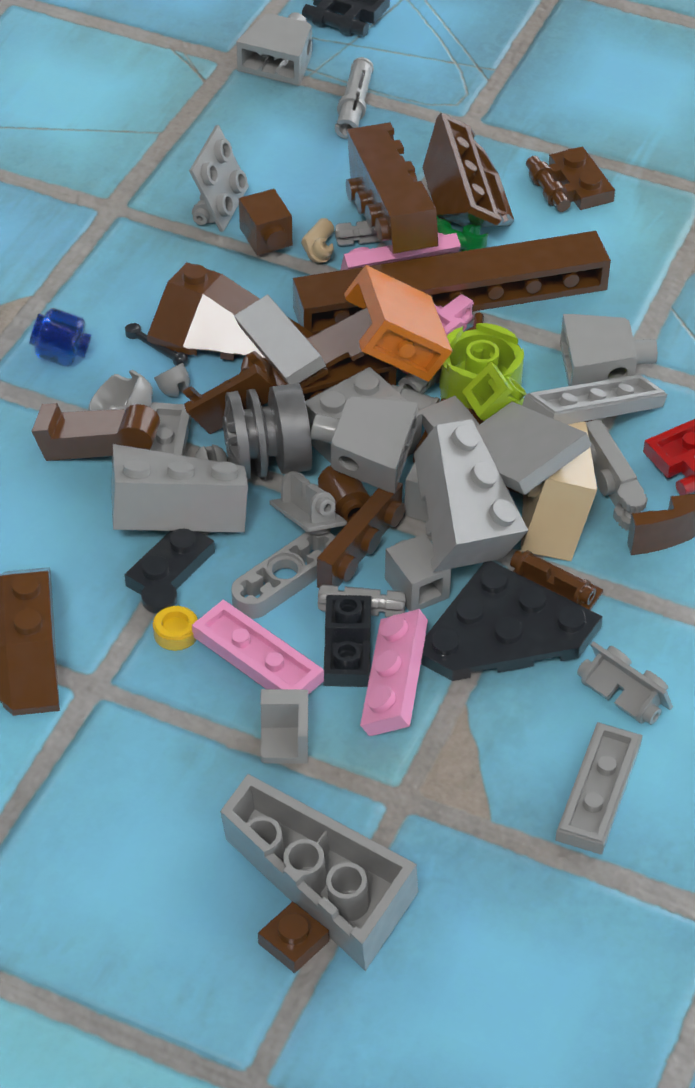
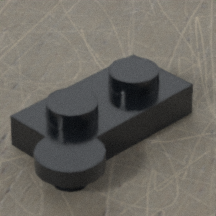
[124,528,215,613]

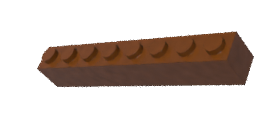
[293,231,611,335]

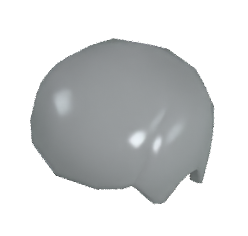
[88,370,153,411]

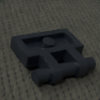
[302,0,390,37]

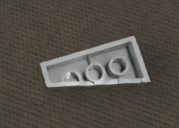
[220,774,418,971]

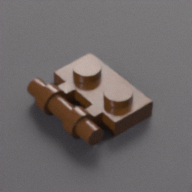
[526,146,615,212]

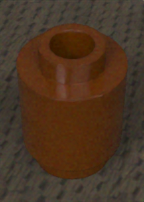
[318,465,370,523]

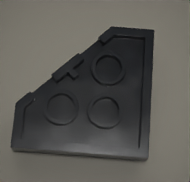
[421,561,603,681]

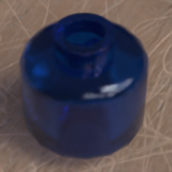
[29,308,92,367]

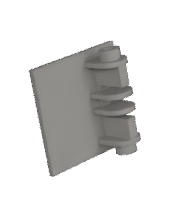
[189,125,249,232]

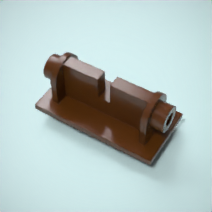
[510,550,603,610]

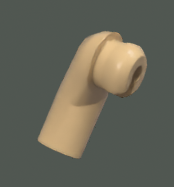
[301,218,334,264]

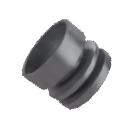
[223,383,312,479]

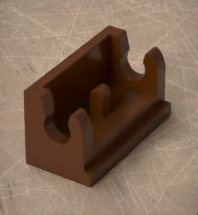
[183,351,277,434]

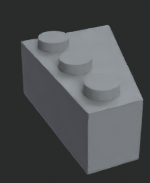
[414,419,528,572]
[111,444,248,532]

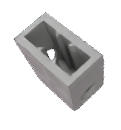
[236,12,312,86]
[560,314,658,386]
[311,396,418,493]

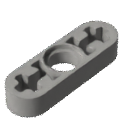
[231,532,335,619]

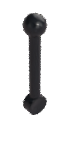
[125,323,188,366]

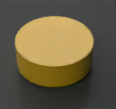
[153,606,198,651]

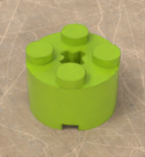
[439,323,524,409]

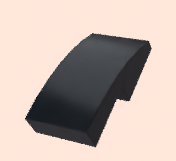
[323,595,371,687]

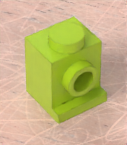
[462,362,526,421]

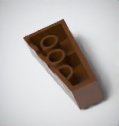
[346,122,438,254]

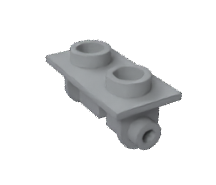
[270,471,347,534]
[577,641,673,725]

